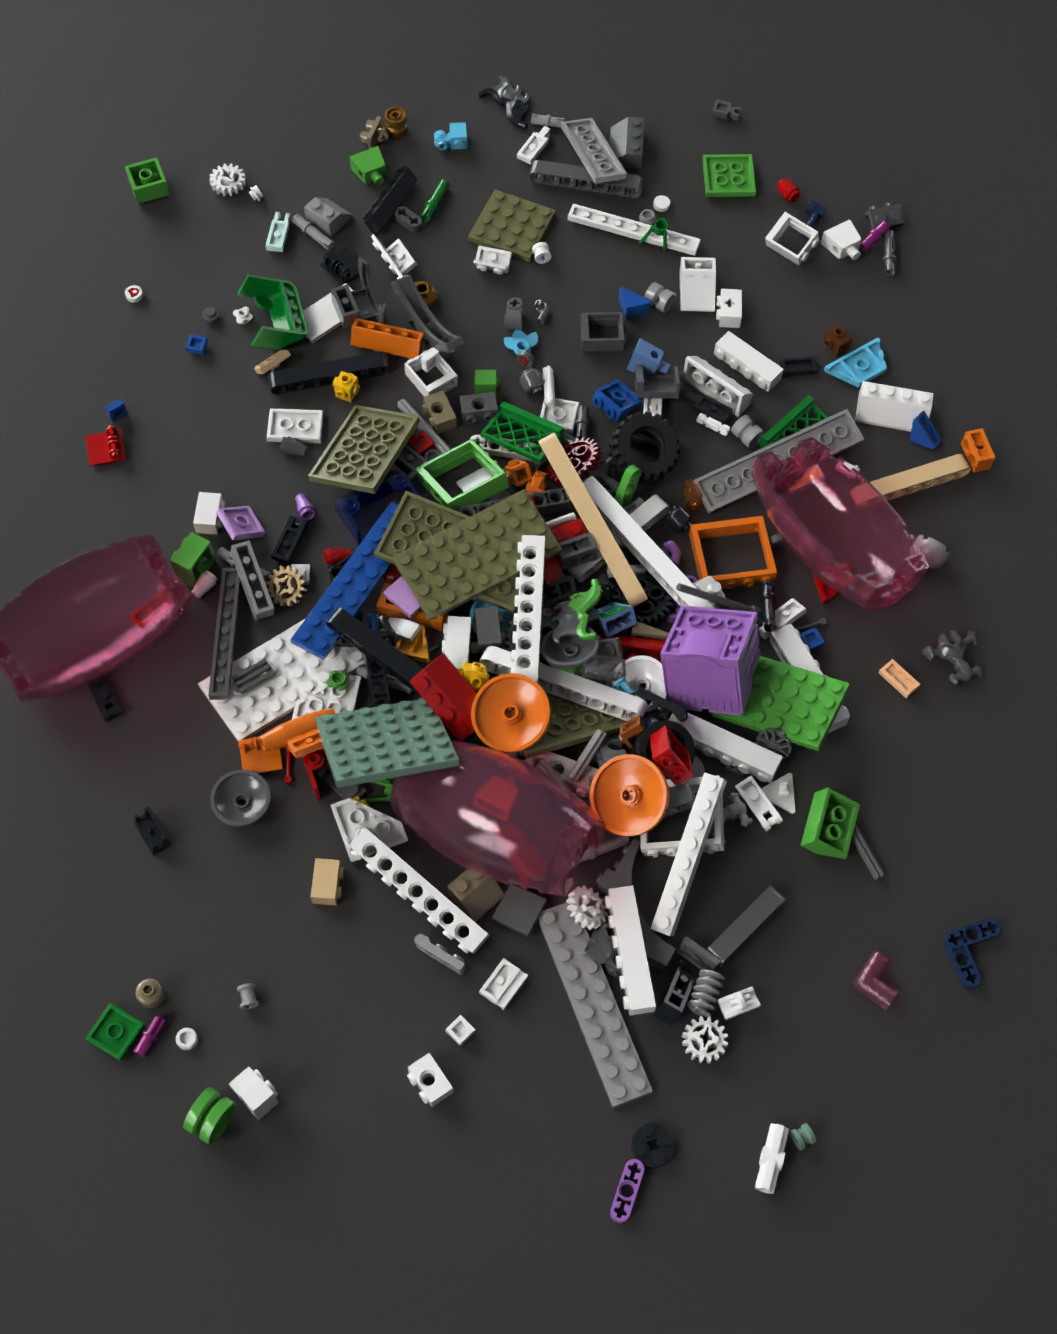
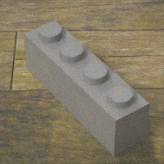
[231,540,274,621]

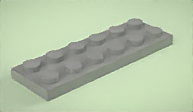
[561,118,627,184]

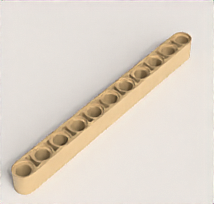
[538,432,648,607]

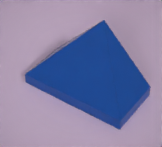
[909,411,942,449]

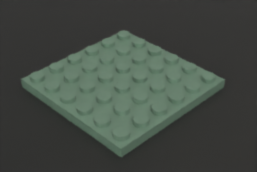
[315,698,459,788]

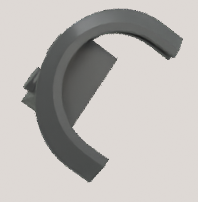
[331,257,386,329]

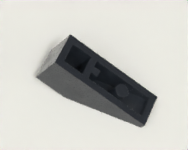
[523,576,579,613]
[653,959,699,1026]

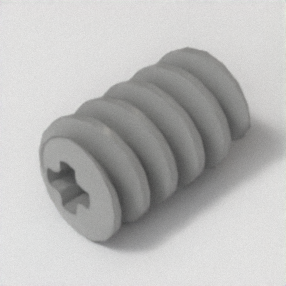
[687,969,725,1018]

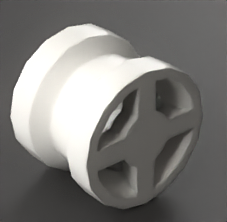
[532,242,551,264]

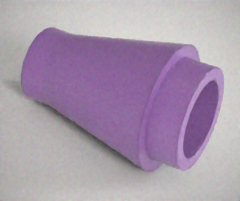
[295,494,316,521]

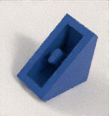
[618,287,651,319]

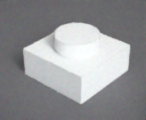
[421,348,440,372]
[291,564,311,584]
[445,1015,475,1046]

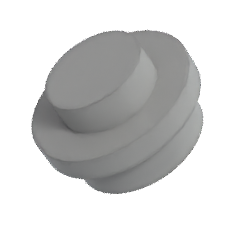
[639,209,656,225]

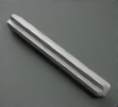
[397,399,451,454]

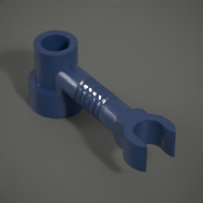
[800,200,826,239]

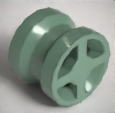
[790,1123,816,1151]

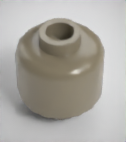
[135,978,165,1009]

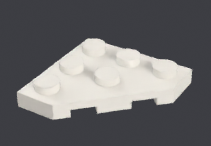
[292,674,362,719]
[330,798,408,862]

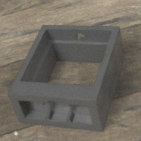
[580,312,627,351]

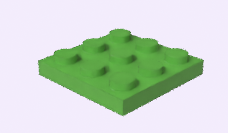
[702,154,756,197]

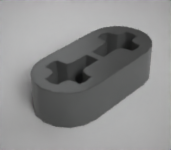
[394,206,422,232]

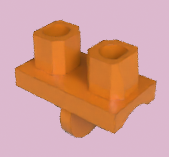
[525,470,548,494]

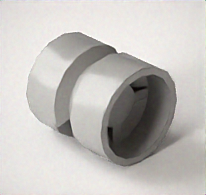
[644,282,676,313]
[731,415,765,449]

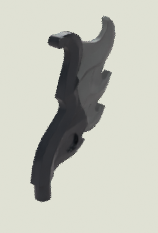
[479,76,529,130]

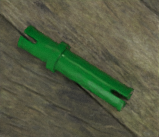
[420,180,449,222]

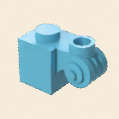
[434,122,467,150]

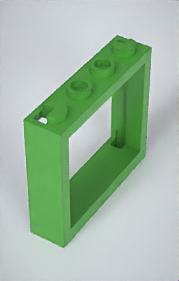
[415,439,509,512]

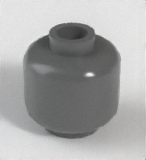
[519,367,545,395]

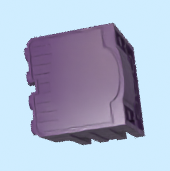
[660,606,761,716]

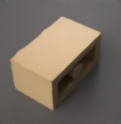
[310,858,344,905]

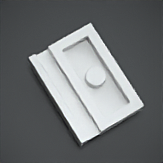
[479,958,528,1010]

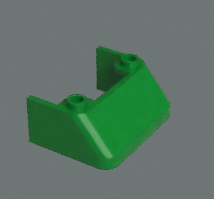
[237,274,309,350]

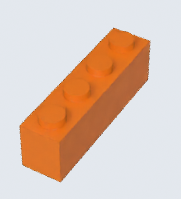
[350,318,424,359]

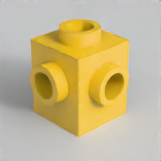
[333,371,360,402]
[460,662,490,692]

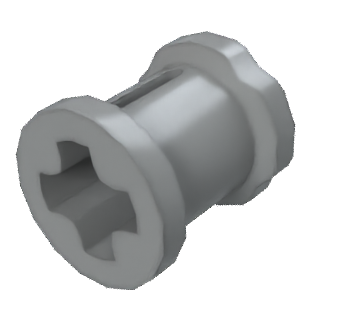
[237,983,259,1010]

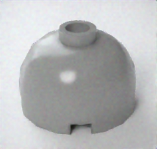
[912,535,951,570]

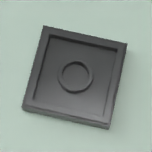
[492,884,547,937]

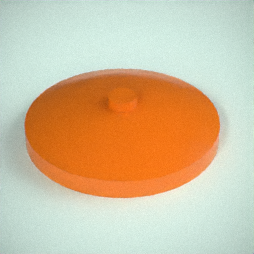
[471,673,551,753]
[590,754,669,836]

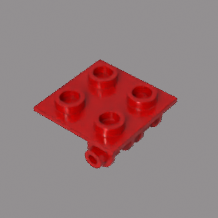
[85,425,126,466]

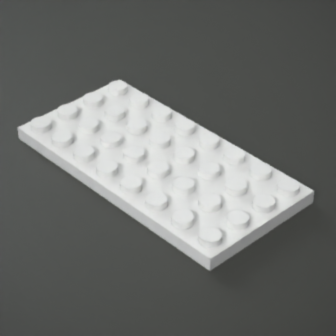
[198,618,364,741]

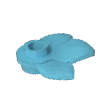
[504,330,538,355]

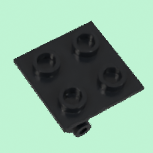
[320,247,359,285]

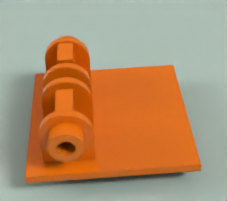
[238,736,283,774]

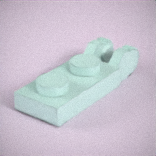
[265,212,291,252]

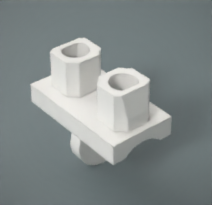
[717,986,761,1020]

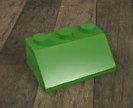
[800,788,860,859]

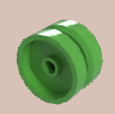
[183,1087,237,1146]

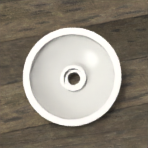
[612,655,666,713]

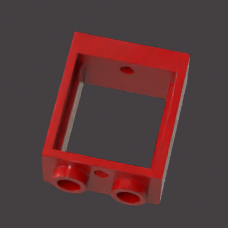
[650,725,693,787]

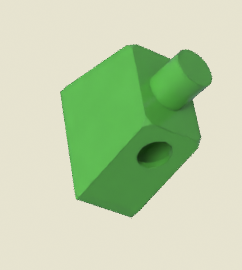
[349,146,386,186]

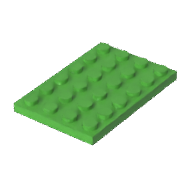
[711,656,850,751]

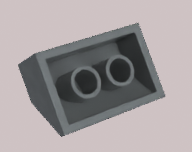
[610,117,644,169]

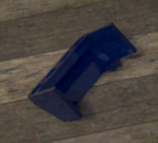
[335,473,420,546]

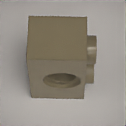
[422,391,457,434]

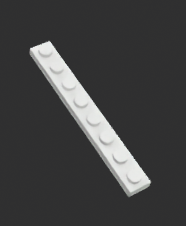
[568,204,701,256]

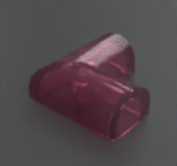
[851,951,898,1009]

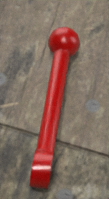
[284,747,292,784]

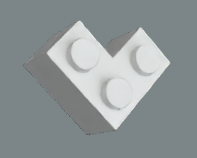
[229,1067,279,1120]

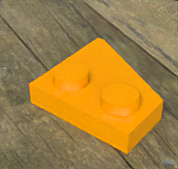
[395,624,429,663]

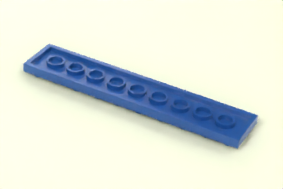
[291,501,398,660]

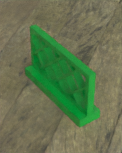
[758,395,828,448]
[480,401,564,464]

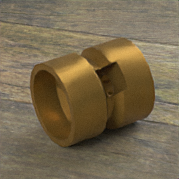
[385,107,407,139]

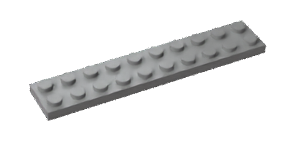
[692,409,864,514]
[538,902,653,1108]

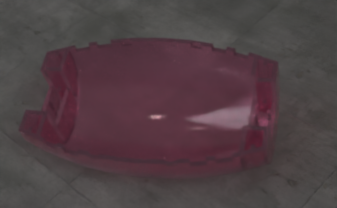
[751,437,930,612]
[0,534,193,702]
[390,739,606,896]

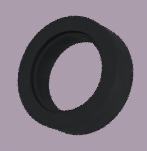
[633,720,695,780]

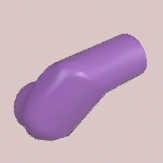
[663,540,681,567]

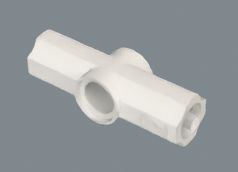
[755,1123,789,1194]

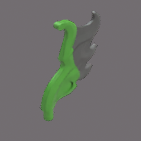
[552,579,601,644]

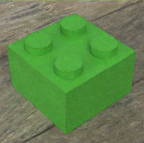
[125,157,170,204]
[170,532,216,588]

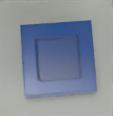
[185,334,208,355]
[105,399,128,422]
[800,627,825,652]

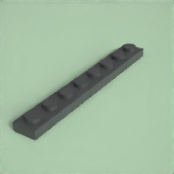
[208,568,241,700]

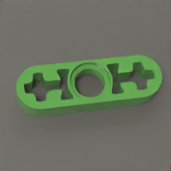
[614,465,642,509]

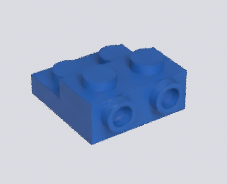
[592,379,643,422]

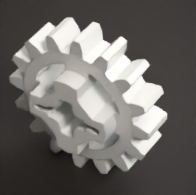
[209,164,246,196]
[566,886,608,930]
[682,1016,728,1064]

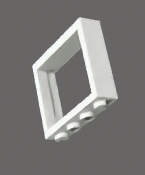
[640,775,724,858]

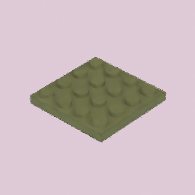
[468,189,556,263]

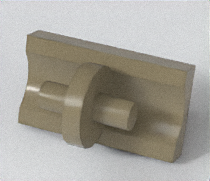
[360,116,389,149]

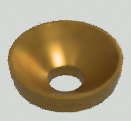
[415,281,438,308]

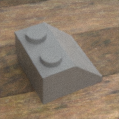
[304,197,353,237]

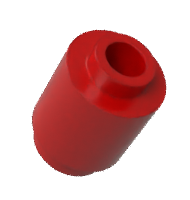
[777,178,801,203]

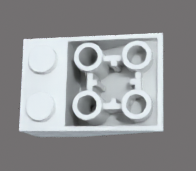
[679,257,716,312]

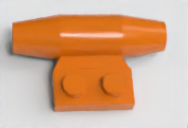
[259,708,336,759]

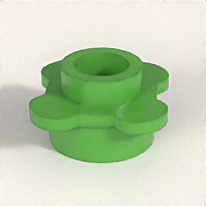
[327,670,350,691]

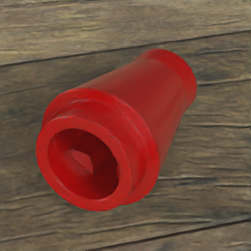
[323,547,351,566]

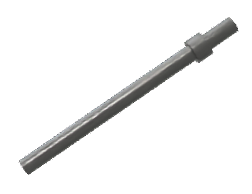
[676,583,764,619]

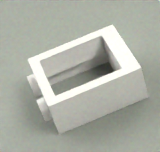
[765,212,819,265]
[404,347,458,397]

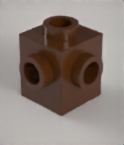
[824,324,853,356]

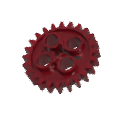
[546,437,602,486]

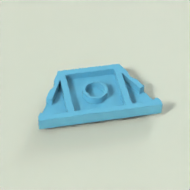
[824,338,887,387]

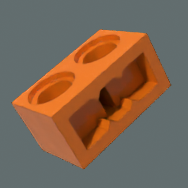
[961,428,996,473]

